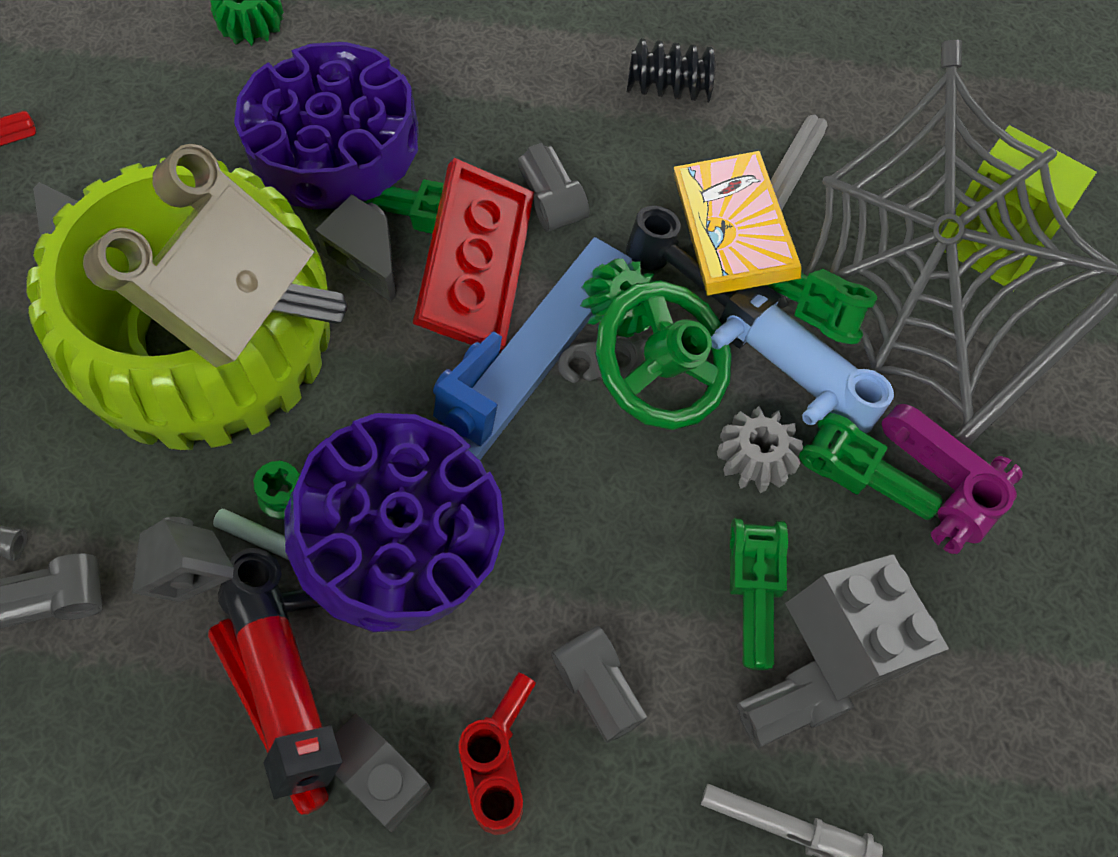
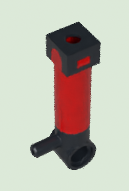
[218,548,343,799]

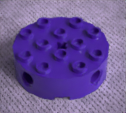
[234,42,418,210]
[284,413,505,632]

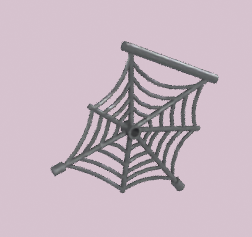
[775,40,1118,448]

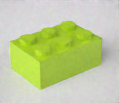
[941,125,1097,292]

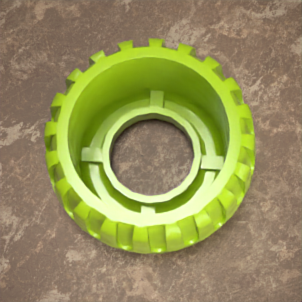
[27,158,330,450]

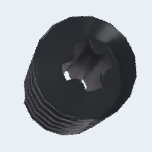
[626,38,716,103]

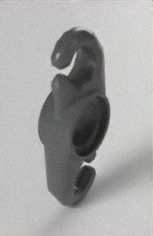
[558,336,647,383]

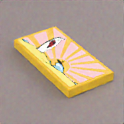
[674,151,801,296]

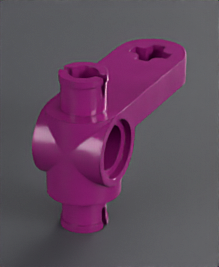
[882,404,1023,554]

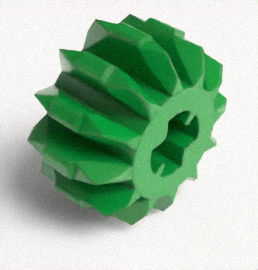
[210,0,284,46]
[580,258,654,338]

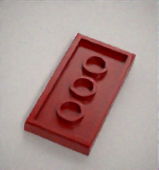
[413,158,534,354]

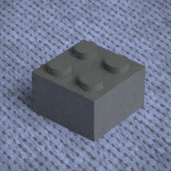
[785,554,949,701]

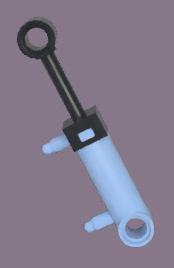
[626,206,894,434]

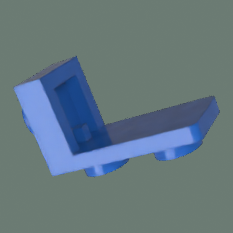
[433,331,502,447]

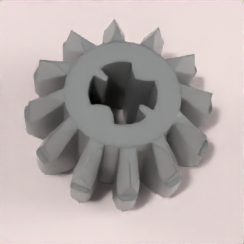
[717,406,803,493]

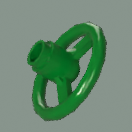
[595,280,732,430]

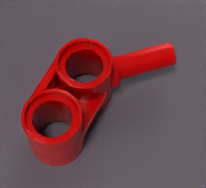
[459,672,536,835]

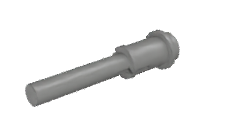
[700,784,883,857]

